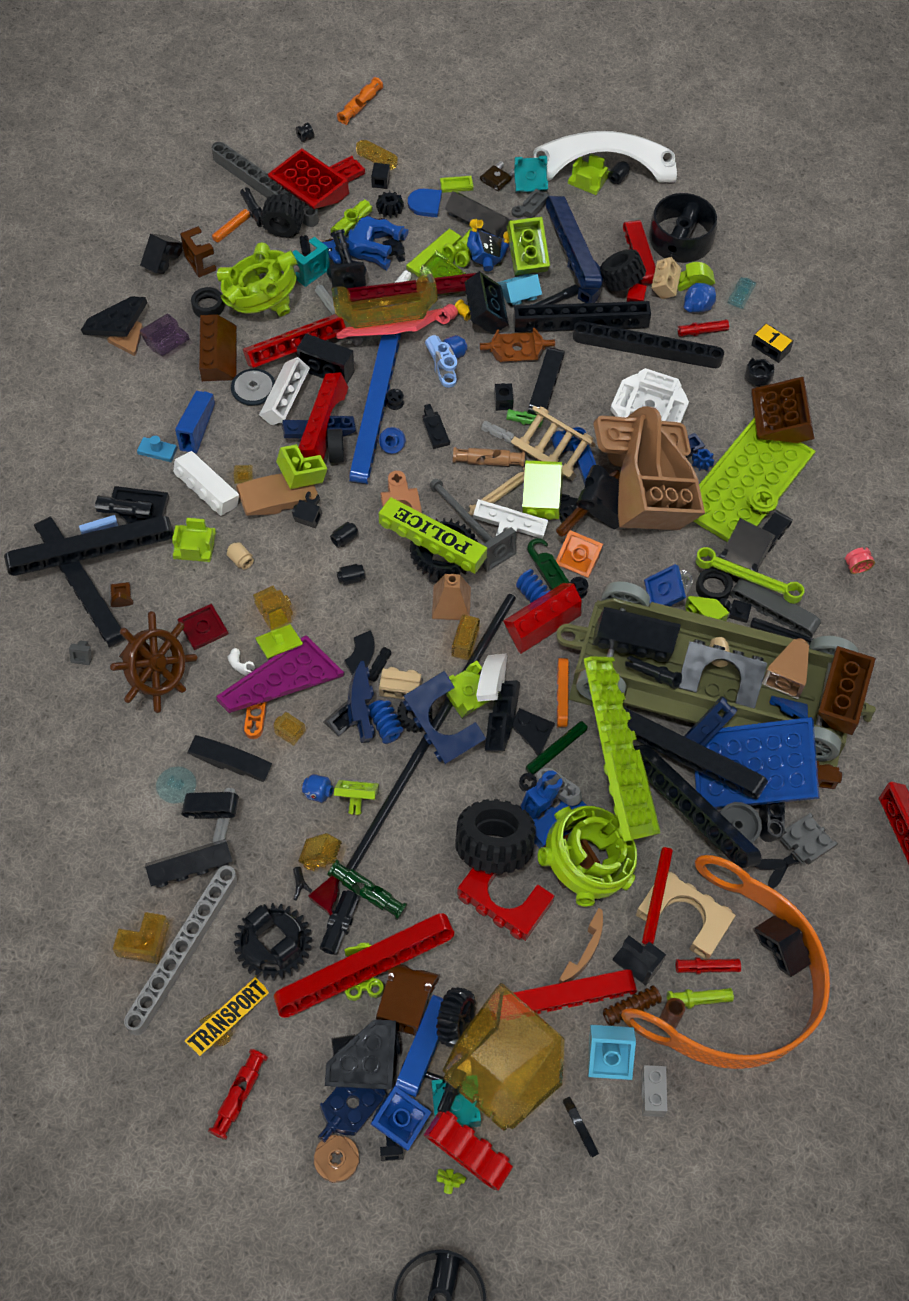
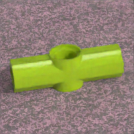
[331,199,372,239]

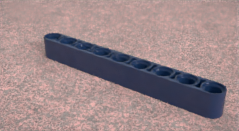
[546,196,601,289]

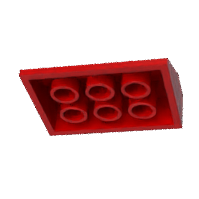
[268,148,349,209]

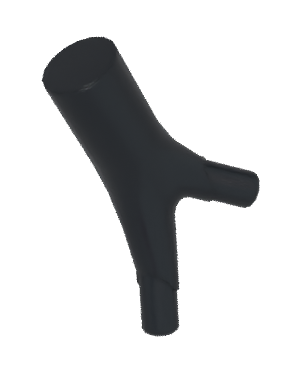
[293,867,312,901]

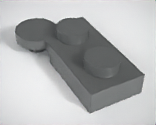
[512,189,549,218]

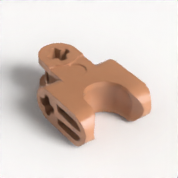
[381,471,422,513]

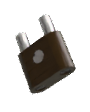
[480,161,514,192]

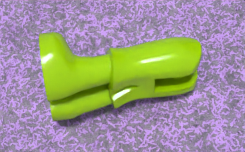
[442,228,472,267]

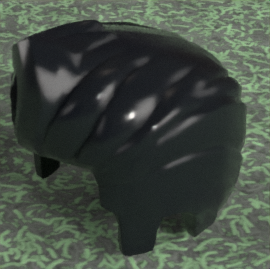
[745,357,775,387]

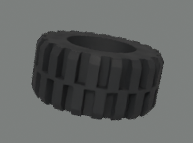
[455,799,536,875]

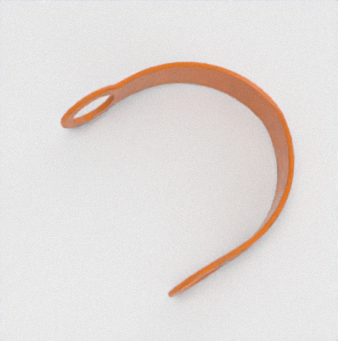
[621,855,830,1069]

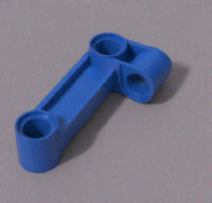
[551,427,596,485]

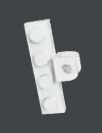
[473,499,548,539]

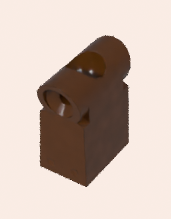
[376,964,440,1036]

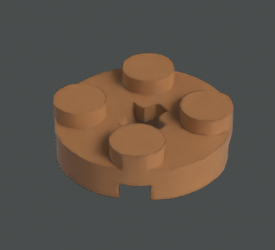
[314,1135,359,1183]

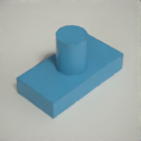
[137,436,178,462]

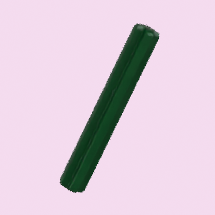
[526,721,588,775]

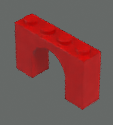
[457,868,555,941]

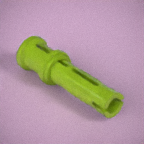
[667,988,734,1009]

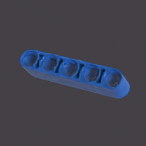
[395,995,443,1097]

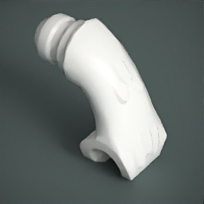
[227,648,255,676]

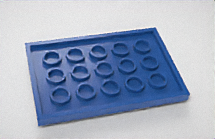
[695,717,820,809]

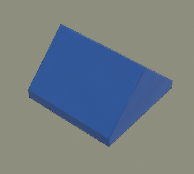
[371,1086,431,1151]

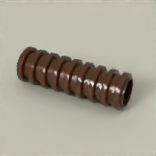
[603,985,662,1026]
[659,998,685,1032]

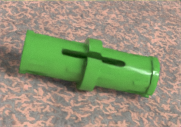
[506,409,543,427]

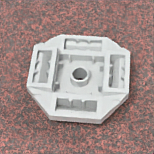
[610,368,689,423]

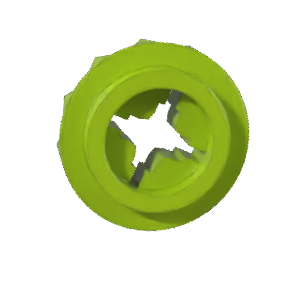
[749,488,778,514]

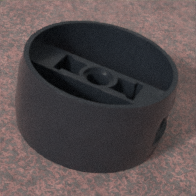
[649,193,717,263]
[392,1249,487,1301]

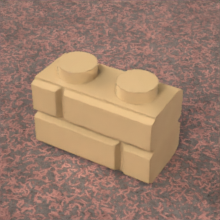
[379,667,421,699]

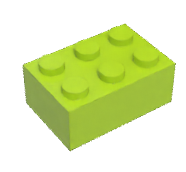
[507,217,550,276]

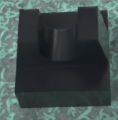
[380,1136,404,1161]

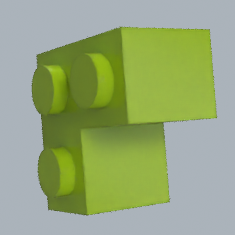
[276,444,327,489]

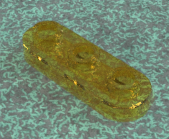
[356,140,398,169]

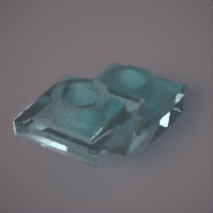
[728,277,756,309]

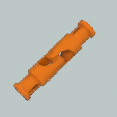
[337,77,383,125]

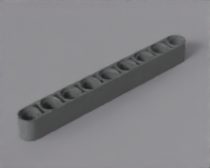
[212,142,319,227]

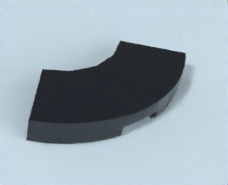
[345,630,375,675]
[563,1096,599,1157]

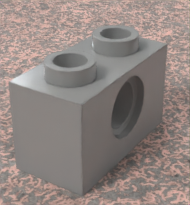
[641,1065,667,1117]

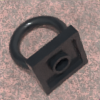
[327,260,367,299]

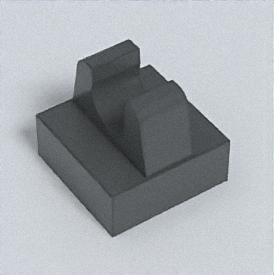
[69,640,92,665]

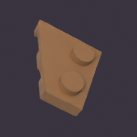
[108,321,143,356]

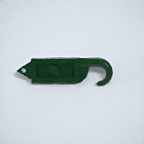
[527,538,570,590]

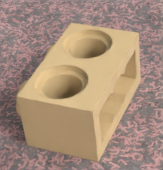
[651,257,682,299]

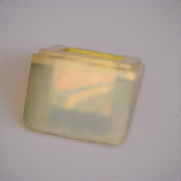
[234,465,253,484]

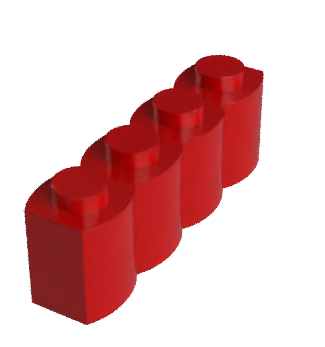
[424,1111,513,1191]

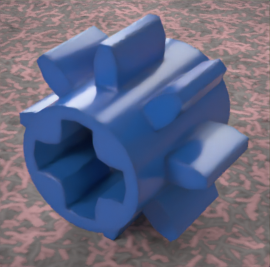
[692,449,714,471]

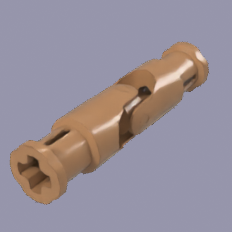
[453,447,525,467]

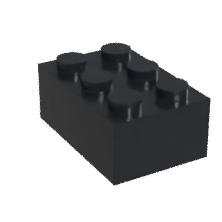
[464,271,509,334]
[297,334,354,384]

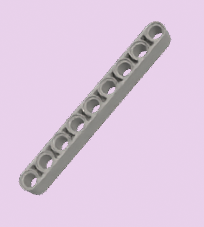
[124,865,237,1036]

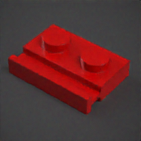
[330,156,365,182]

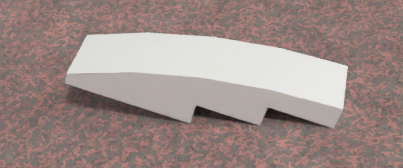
[476,653,507,701]

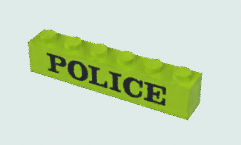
[378,497,487,574]

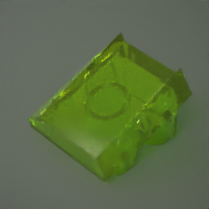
[420,250,466,294]

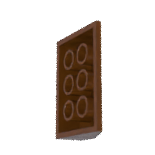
[751,377,815,443]

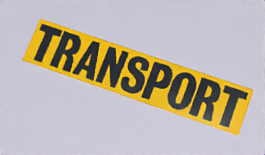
[185,977,269,1056]

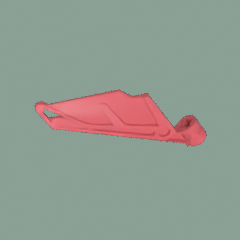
[336,304,458,339]

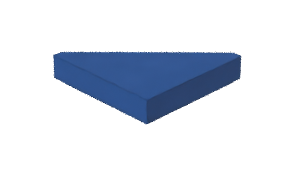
[770,695,808,718]

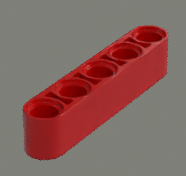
[623,220,656,285]

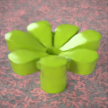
[436,1169,466,1194]

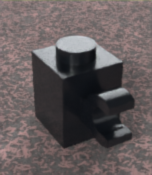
[292,491,322,529]

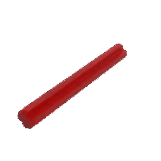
[642,847,673,945]

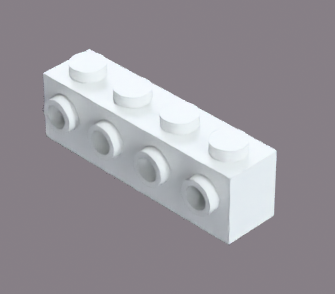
[259,357,310,425]
[173,451,239,516]

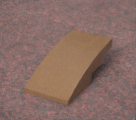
[236,473,318,516]

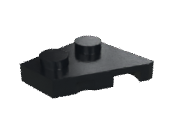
[512,708,555,756]

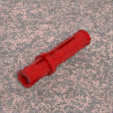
[677,319,729,337]
[675,957,741,975]

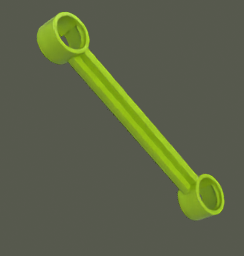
[695,547,804,604]

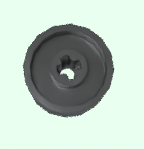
[720,802,762,843]

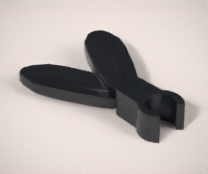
[755,851,800,889]

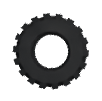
[260,194,305,238]
[600,249,646,291]

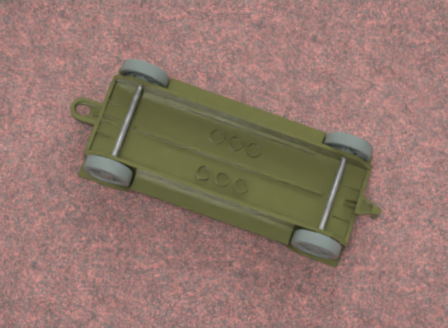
[556,581,876,767]

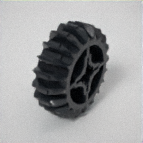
[436,987,476,1048]

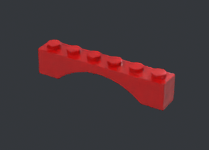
[298,372,349,459]

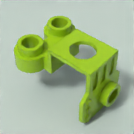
[344,943,384,1001]

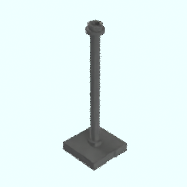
[429,479,517,572]

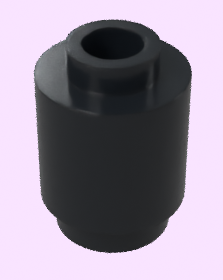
[608,161,630,184]
[330,522,358,548]
[337,564,365,586]

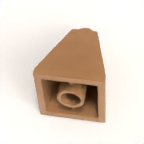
[432,574,471,621]
[762,638,809,699]

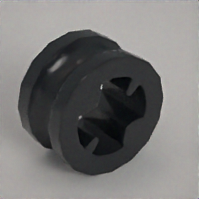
[519,773,537,792]

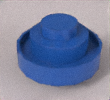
[379,427,406,454]

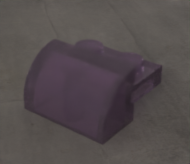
[140,313,190,356]

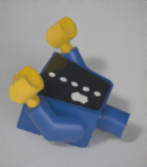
[467,219,509,271]

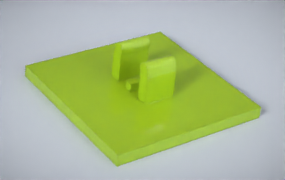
[255,624,303,659]

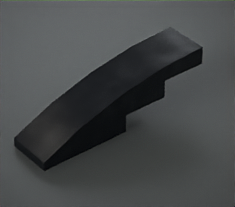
[485,680,520,752]
[187,735,272,782]

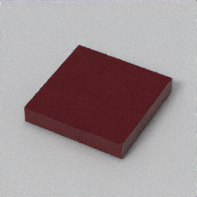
[177,603,229,651]

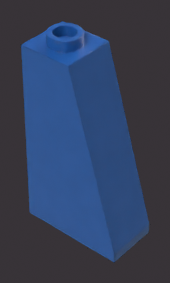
[175,391,215,454]

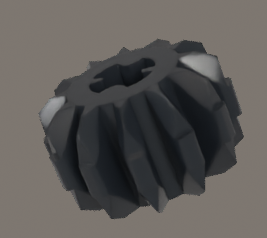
[376,191,404,218]

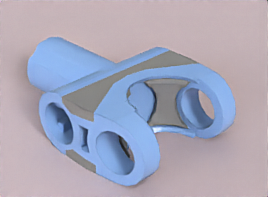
[425,335,457,388]

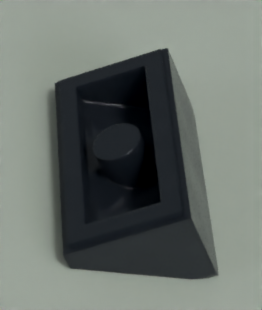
[323,700,350,737]

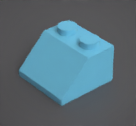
[497,274,542,305]
[588,1025,636,1080]

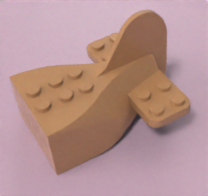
[594,406,705,530]

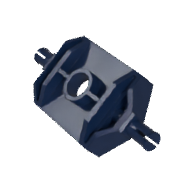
[318,1087,386,1143]

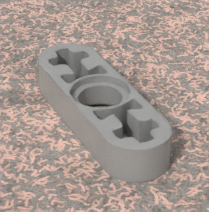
[537,768,582,806]

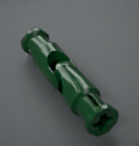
[327,859,407,920]

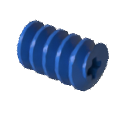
[516,569,551,603]
[369,700,404,744]

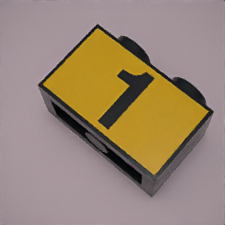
[751,323,794,363]

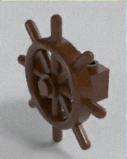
[110,611,198,713]

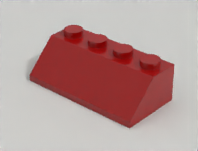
[503,583,582,654]
[878,782,909,864]

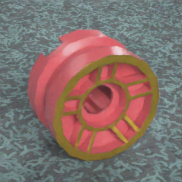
[845,547,875,574]

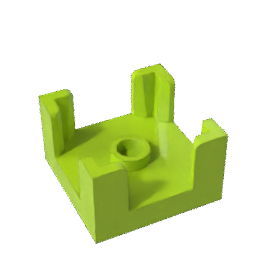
[446,661,499,718]

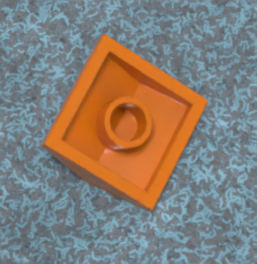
[556,530,603,578]

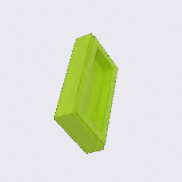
[440,176,474,193]

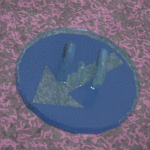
[156,766,196,804]

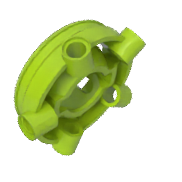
[217,243,297,314]
[537,805,637,907]

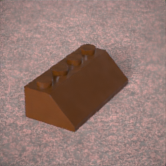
[199,315,237,382]
[818,646,876,735]

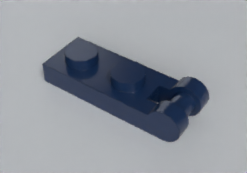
[684,696,737,746]

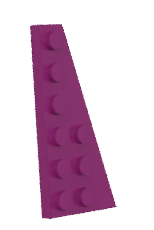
[216,635,344,713]

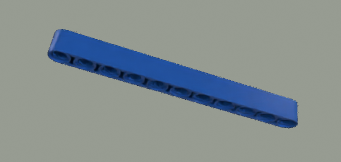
[350,333,401,484]

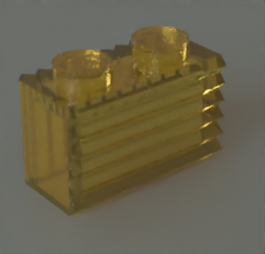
[451,614,480,660]
[298,833,342,871]

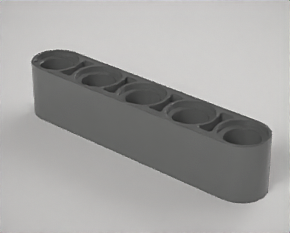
[730,578,821,638]

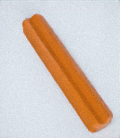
[212,209,250,243]

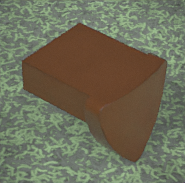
[110,582,133,607]

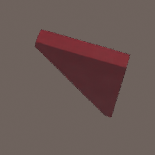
[308,876,339,915]

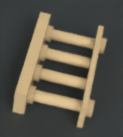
[511,406,596,481]

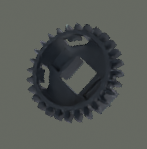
[410,518,478,583]
[234,903,313,981]

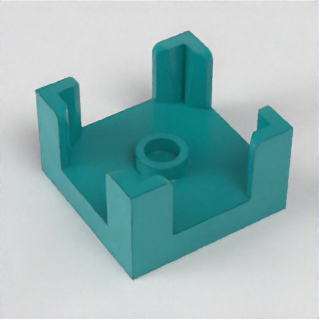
[514,156,548,192]
[293,236,329,287]
[431,1076,481,1127]

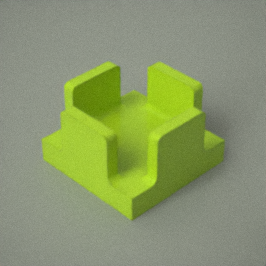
[568,154,610,195]
[172,518,216,562]

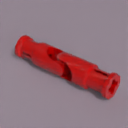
[208,1049,268,1140]

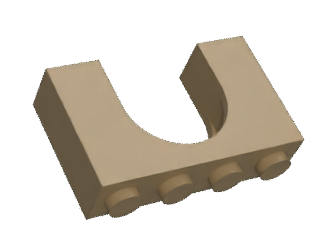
[636,872,736,959]

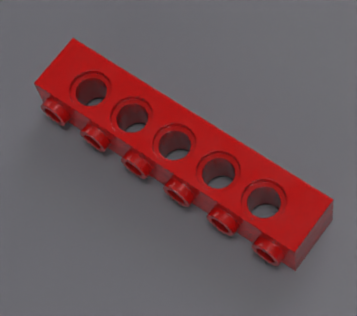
[242,314,346,368]

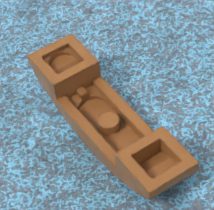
[559,908,603,983]

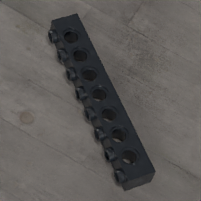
[513,301,651,332]

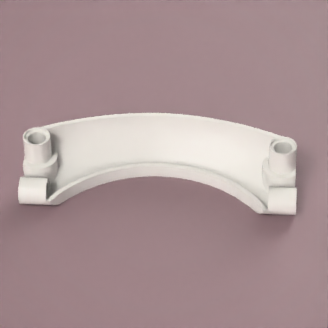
[533,131,677,183]

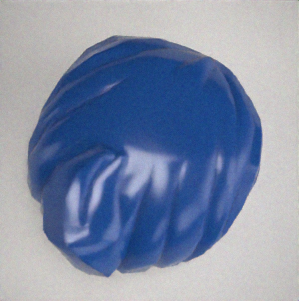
[684,283,716,313]

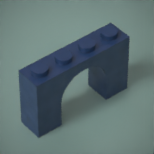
[403,671,486,764]

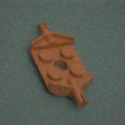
[480,328,555,362]

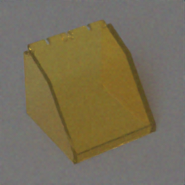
[442,983,565,1131]

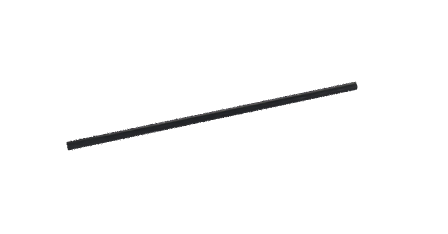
[346,594,516,871]

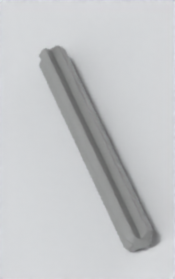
[315,285,363,346]

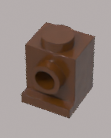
[817,761,842,789]

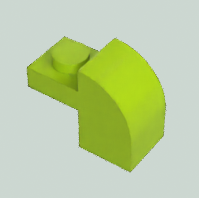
[677,262,715,291]

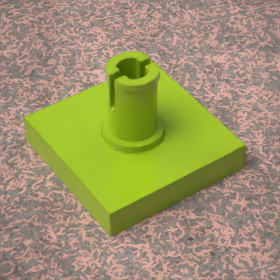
[334,780,379,815]

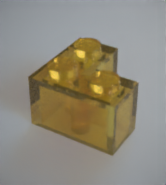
[253,585,293,631]
[113,912,169,964]

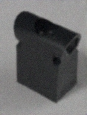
[576,465,619,530]
[718,518,776,573]

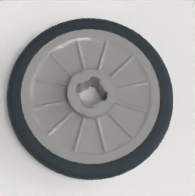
[231,368,276,405]

